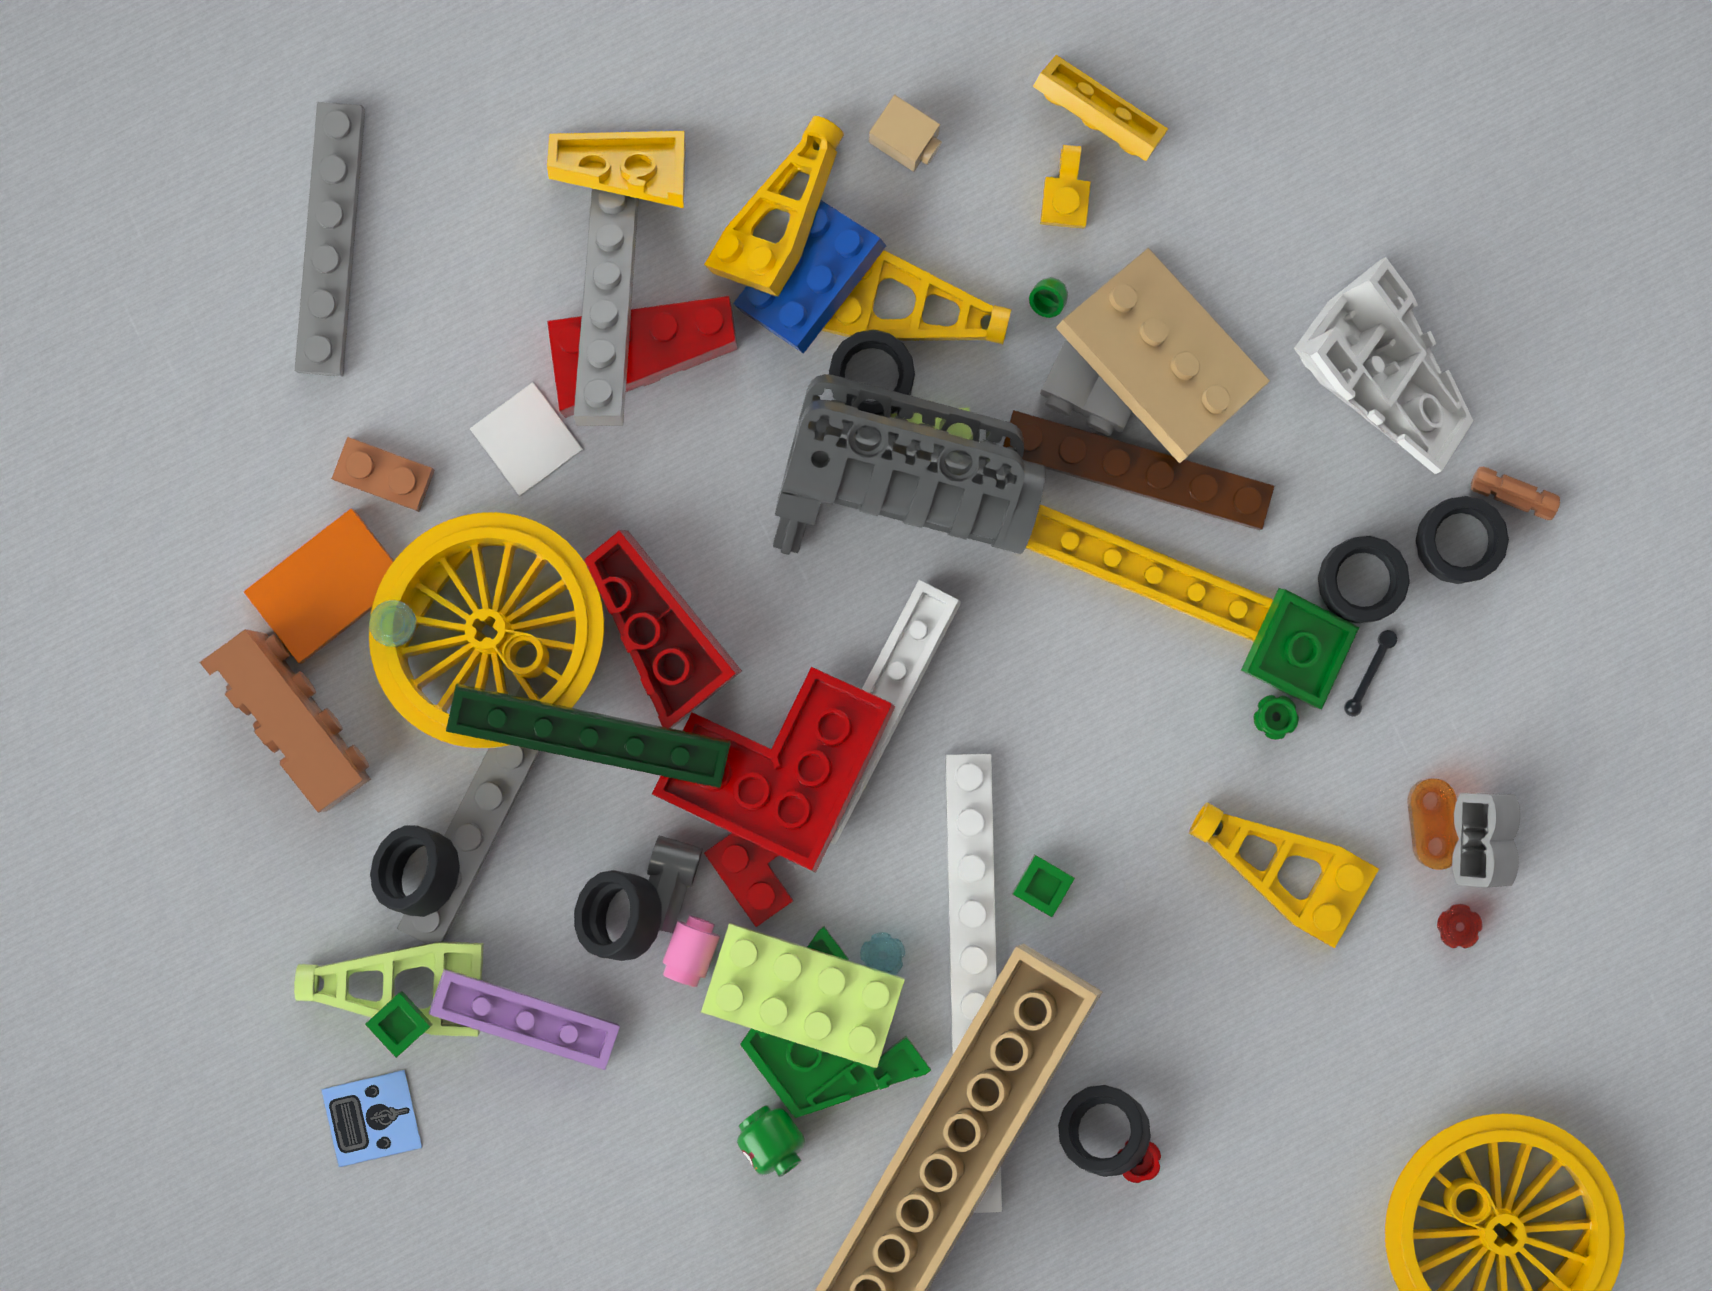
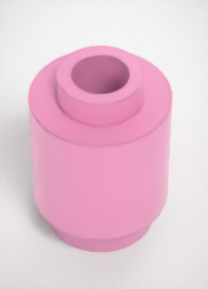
[663,915,720,987]

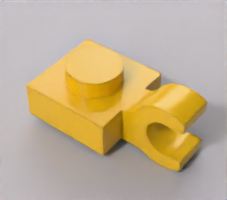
[1040,145,1091,229]

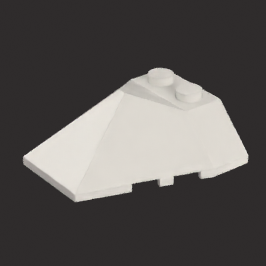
[1294,257,1473,474]

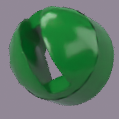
[1029,277,1068,318]

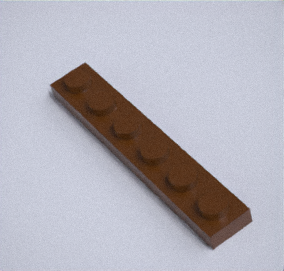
[1002,410,1275,531]

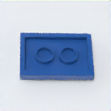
[733,200,886,354]

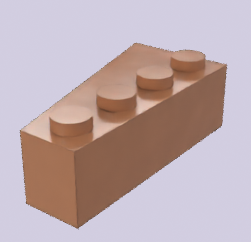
[199,629,371,813]

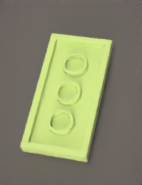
[701,923,905,1068]

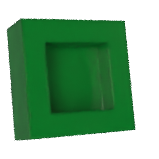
[1012,854,1075,917]
[365,991,433,1058]

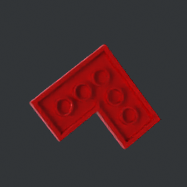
[652,667,895,873]

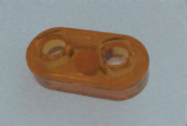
[1407,778,1459,870]

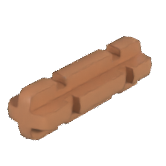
[1471,466,1560,520]

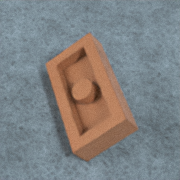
[331,437,435,512]

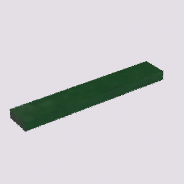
[446,684,731,788]

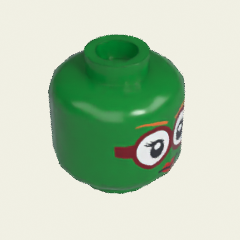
[737,1105,805,1177]

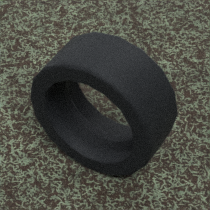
[829,330,915,416]
[1415,496,1509,584]
[1318,536,1410,623]
[370,825,460,917]
[574,870,662,961]
[1058,1085,1151,1177]

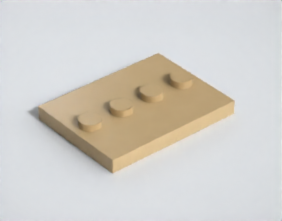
[1056,248,1270,463]

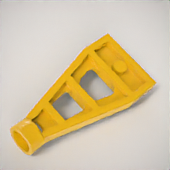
[704,116,844,297]
[821,250,1012,345]
[1189,802,1379,948]

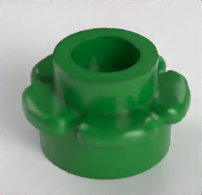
[1253,695,1299,740]

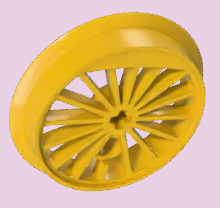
[369,512,604,748]
[1385,1113,1625,1291]

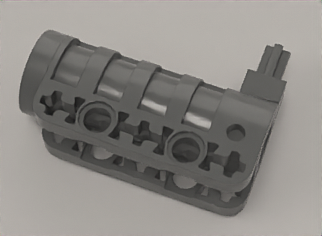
[773,374,1046,555]

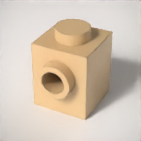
[869,94,942,172]

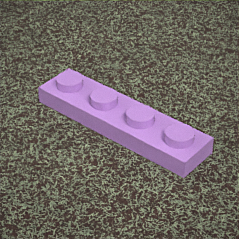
[429,969,620,1070]

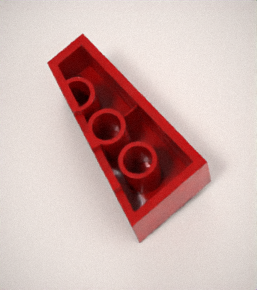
[547,296,738,418]
[584,530,742,729]

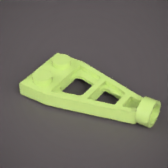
[294,941,484,1037]

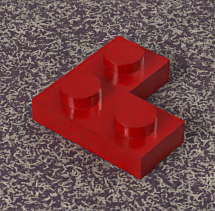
[704,833,794,927]

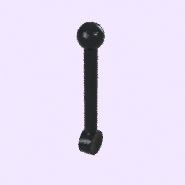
[1344,630,1397,717]

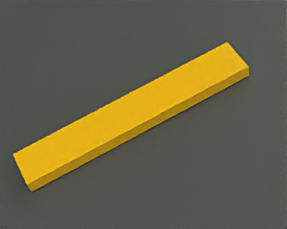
[1025,504,1273,642]

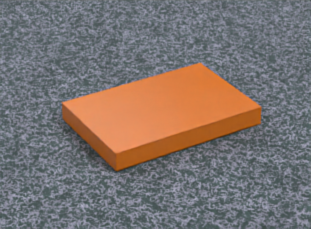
[243,508,394,664]

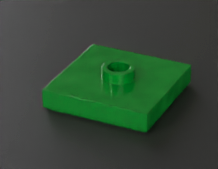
[1241,588,1360,710]

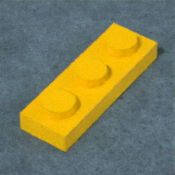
[1033,55,1168,161]

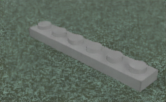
[294,102,365,377]
[574,188,639,426]
[397,686,545,944]

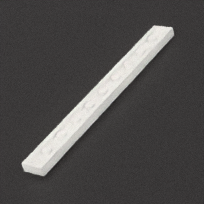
[945,754,1002,1213]

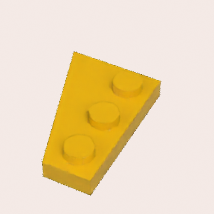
[547,131,686,208]

